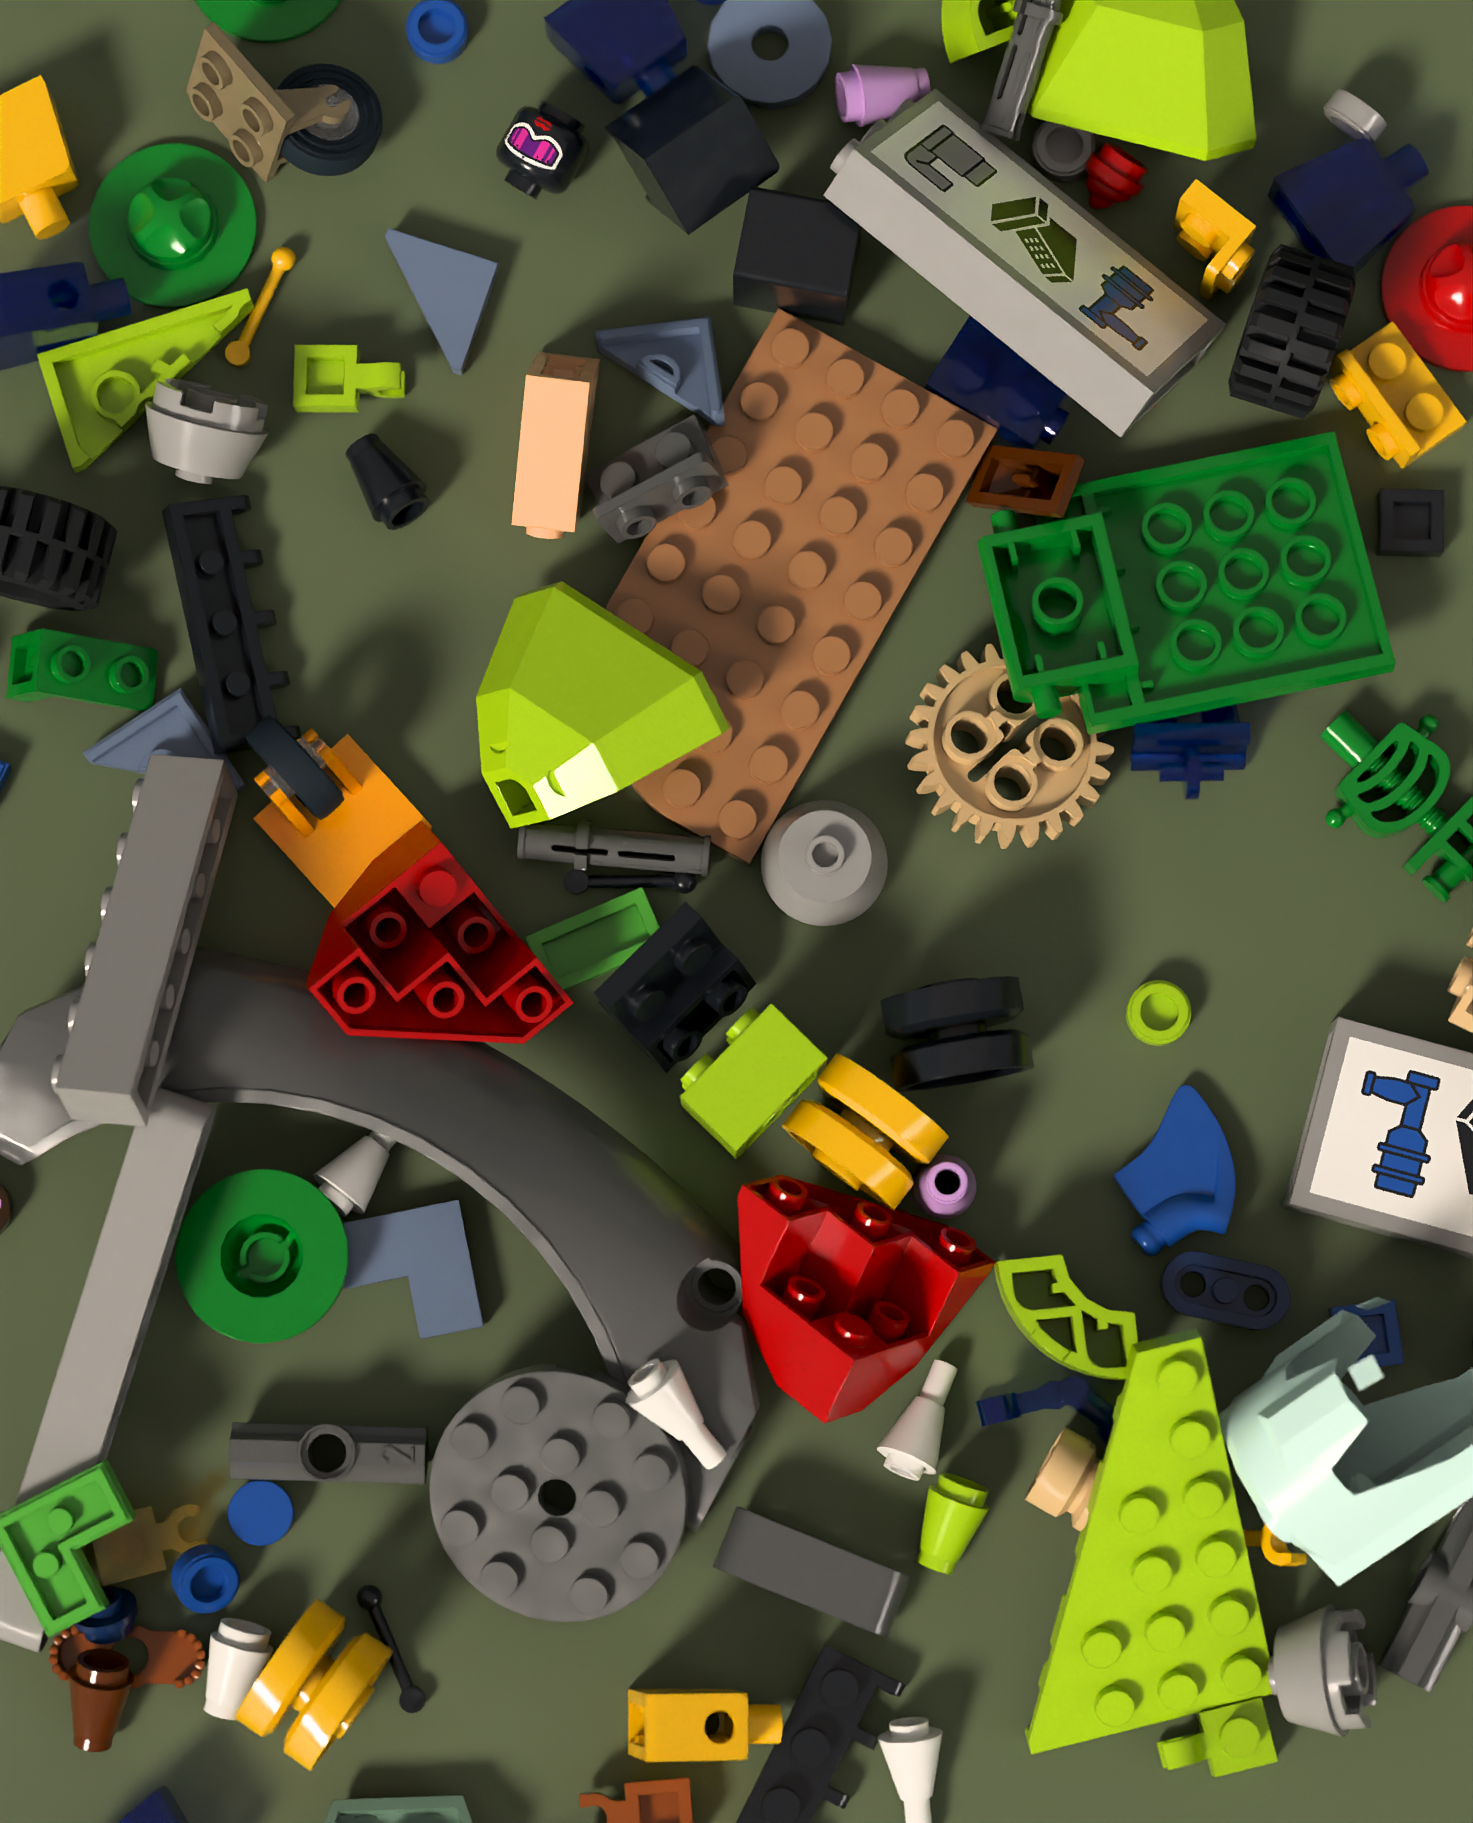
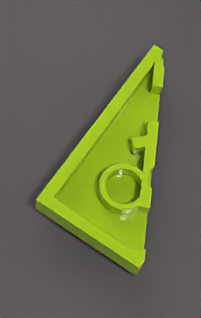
[37,288,255,473]

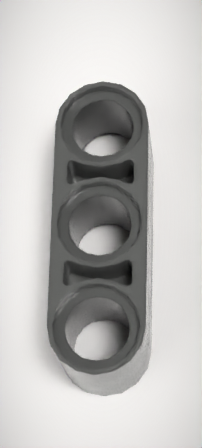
[713,1506,911,1638]

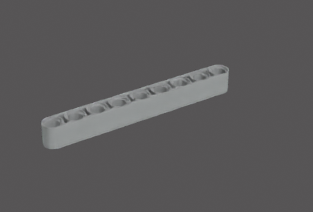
[0,1087,216,1653]

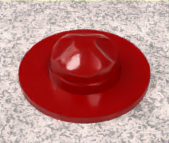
[1380,206,1473,372]

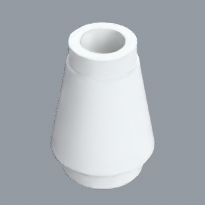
[204,1618,273,1720]

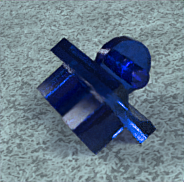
[1130,705,1251,800]

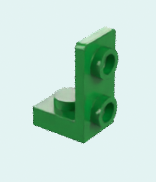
[5,628,158,712]

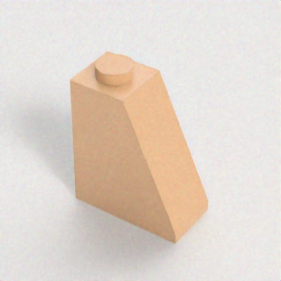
[511,352,600,539]

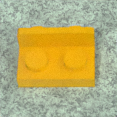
[1173,179,1256,301]
[1329,321,1467,470]

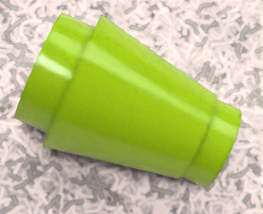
[916,1472,990,1574]

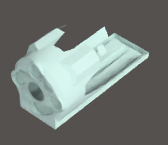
[1218,1297,1473,1586]

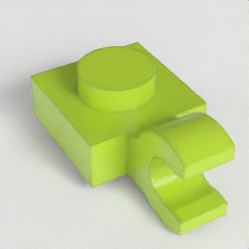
[293,345,406,412]
[1156,1697,1278,1777]

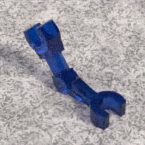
[976,1376,1115,1446]

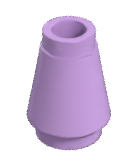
[835,64,931,127]
[912,1154,977,1218]

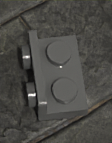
[584,415,729,544]

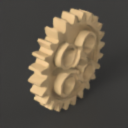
[905,643,1114,849]

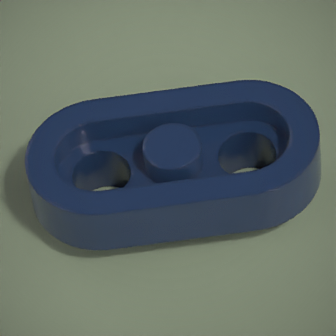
[1160,1251,1290,1330]

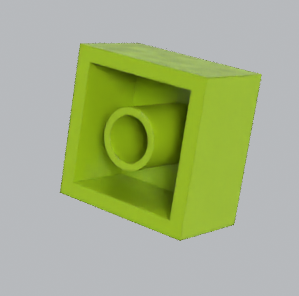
[680,1003,828,1160]

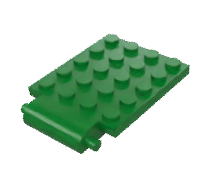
[977,431,1396,735]

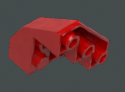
[305,820,574,1044]
[738,1174,995,1424]

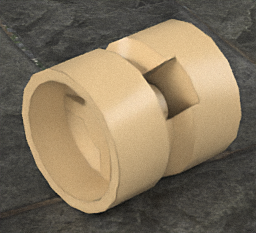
[1024,1427,1104,1532]

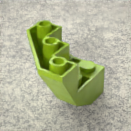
[1027,0,1257,161]
[476,581,730,829]

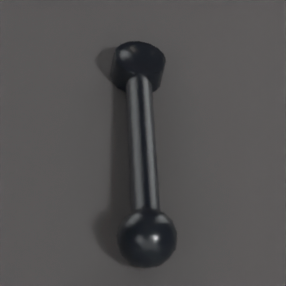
[564,869,697,895]
[357,1584,426,1713]

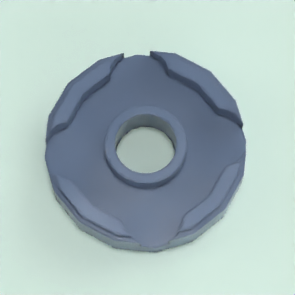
[708,0,832,110]

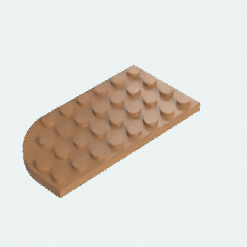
[605,308,998,867]

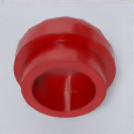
[1085,142,1148,209]

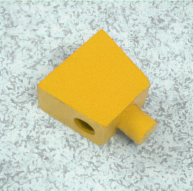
[0,75,79,239]
[628,1688,783,1762]

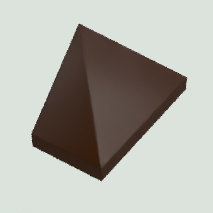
[965,445,1085,518]

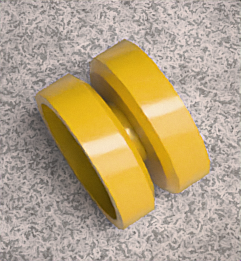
[782,1053,949,1211]
[235,1599,394,1771]

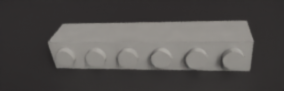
[52,754,238,1127]

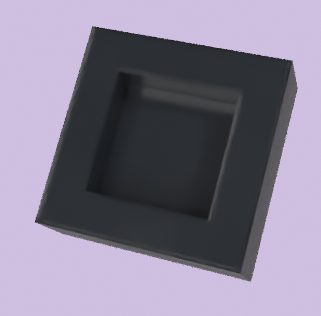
[1377,489,1444,557]

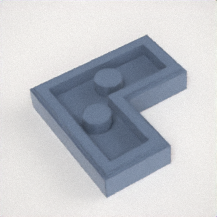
[343,1200,485,1340]

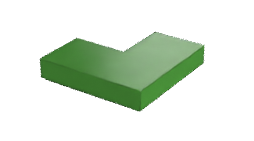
[0,1458,137,1637]

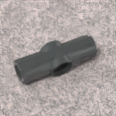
[229,1422,429,1484]
[1378,1496,1473,1692]

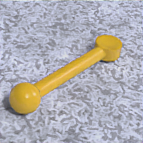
[225,247,296,368]

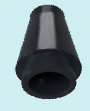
[345,434,430,530]

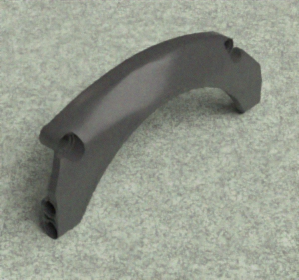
[0,946,760,1532]

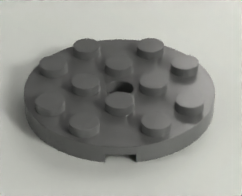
[429,1364,690,1622]

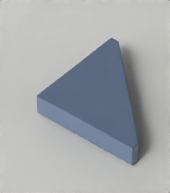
[385,228,499,376]
[595,316,725,426]
[83,688,247,792]

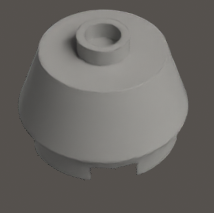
[145,378,269,484]
[761,800,888,926]
[1268,1604,1377,1737]

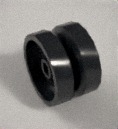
[880,976,1034,1092]

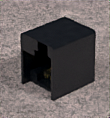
[604,65,780,235]
[733,186,862,326]

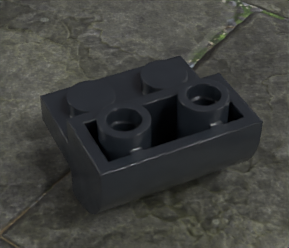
[594,902,757,1073]

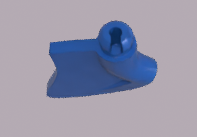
[1113,1085,1236,1257]

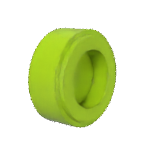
[1126,980,1191,1046]

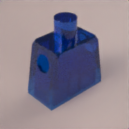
[544,0,687,105]
[1267,137,1429,274]
[0,262,131,370]

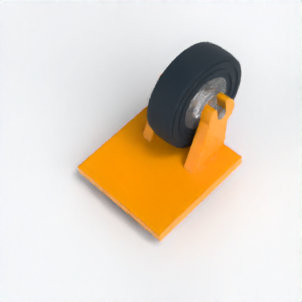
[245,715,433,908]

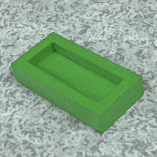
[525,887,659,992]

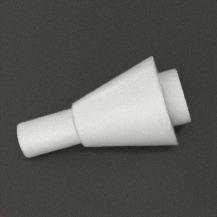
[313,1131,397,1216]
[626,1359,727,1469]
[876,1360,958,1481]
[878,1717,943,1823]

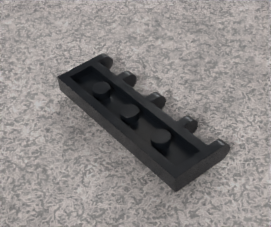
[162,495,302,755]
[736,1643,906,1823]

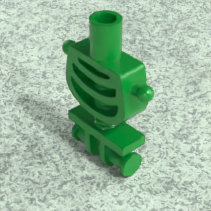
[1319,709,1473,903]

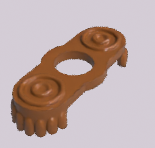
[49,1624,206,1689]

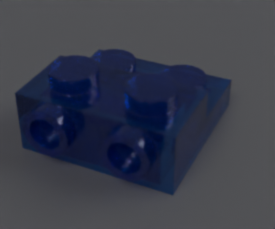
[925,315,1070,450]

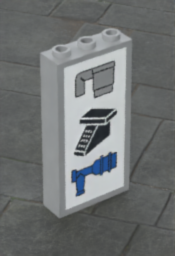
[823,88,1226,438]
[1283,1017,1473,1259]

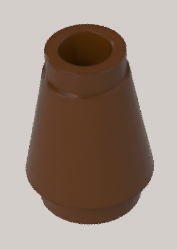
[69,1649,134,1752]

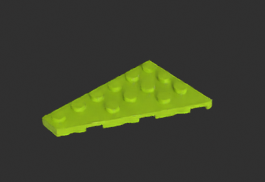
[1025,1328,1273,1755]

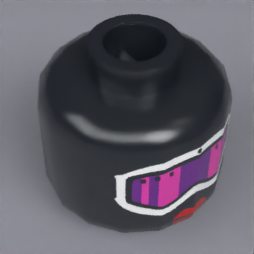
[496,100,589,199]

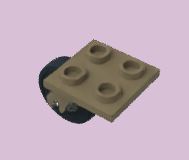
[186,22,382,183]

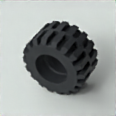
[1228,244,1356,419]
[0,485,118,611]

